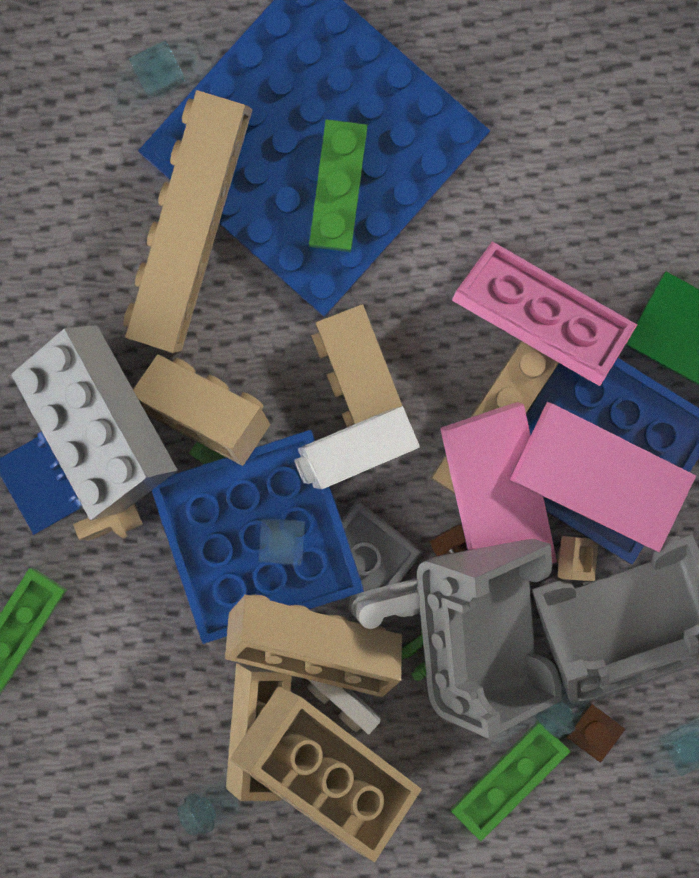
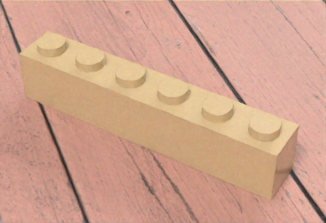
[123,90,253,353]

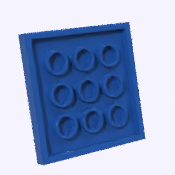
[526,358,699,565]
[151,429,364,644]

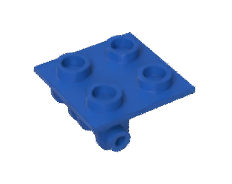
[0,431,83,535]

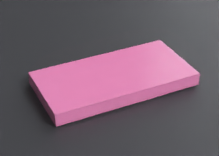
[452,241,637,386]
[440,402,557,564]
[510,402,696,552]

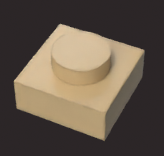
[557,536,598,581]

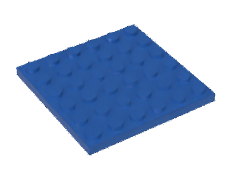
[138,0,490,318]

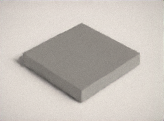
[342,500,423,600]

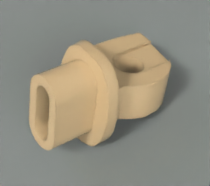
[73,503,144,541]

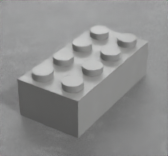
[11,325,178,521]

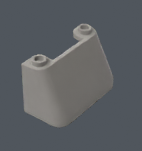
[532,535,699,705]
[417,539,562,739]

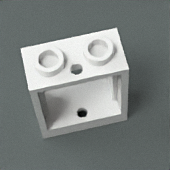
[294,406,420,489]

